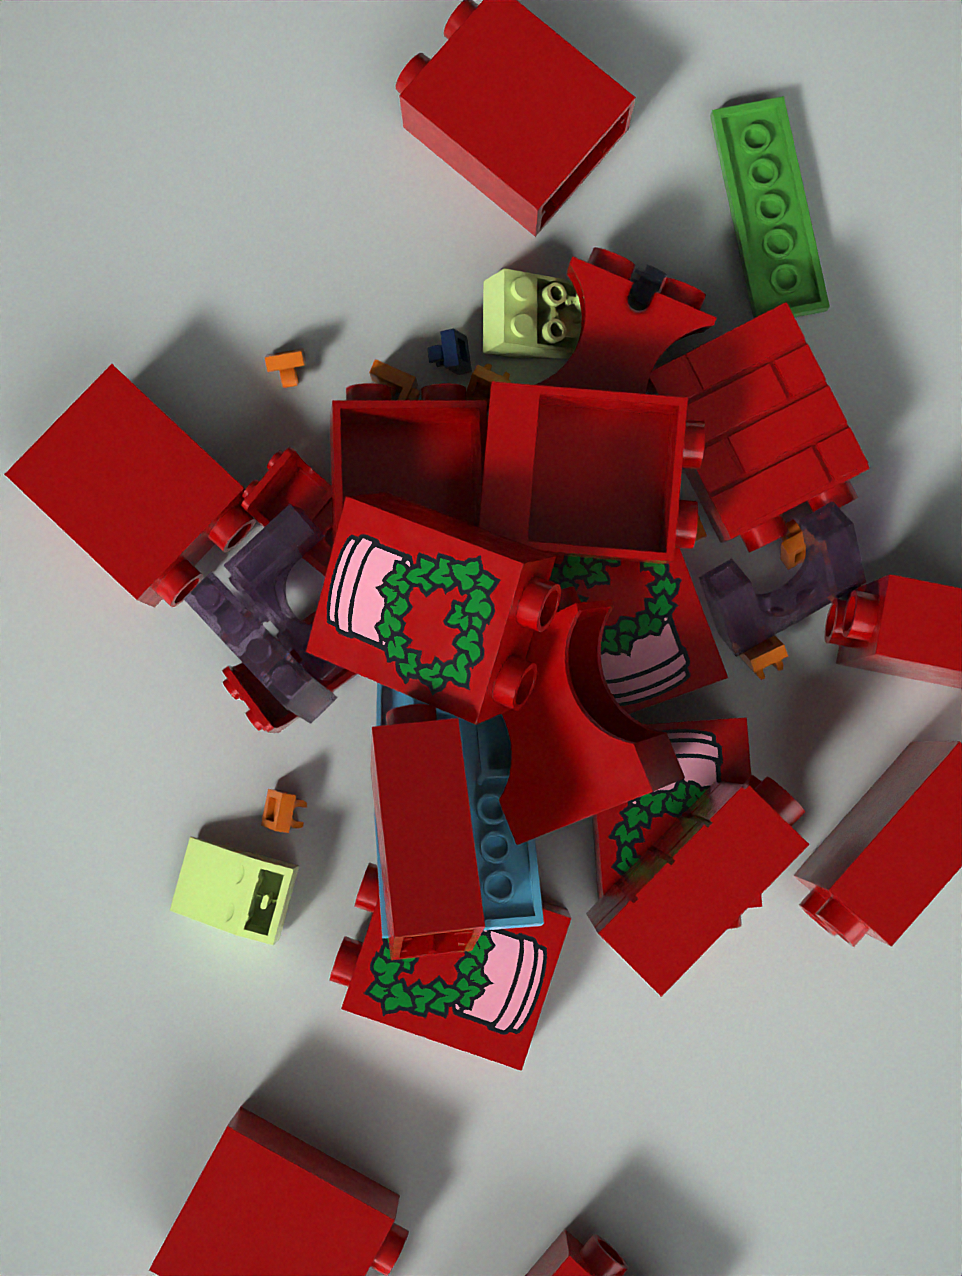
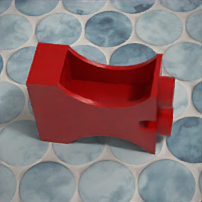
[534,247,717,394]
[499,587,685,845]

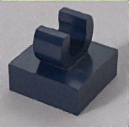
[427,328,472,375]

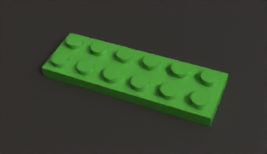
[710,96,830,319]

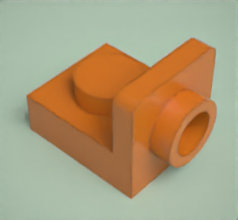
[369,359,421,400]

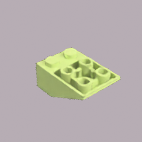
[483,268,582,358]
[170,837,299,945]

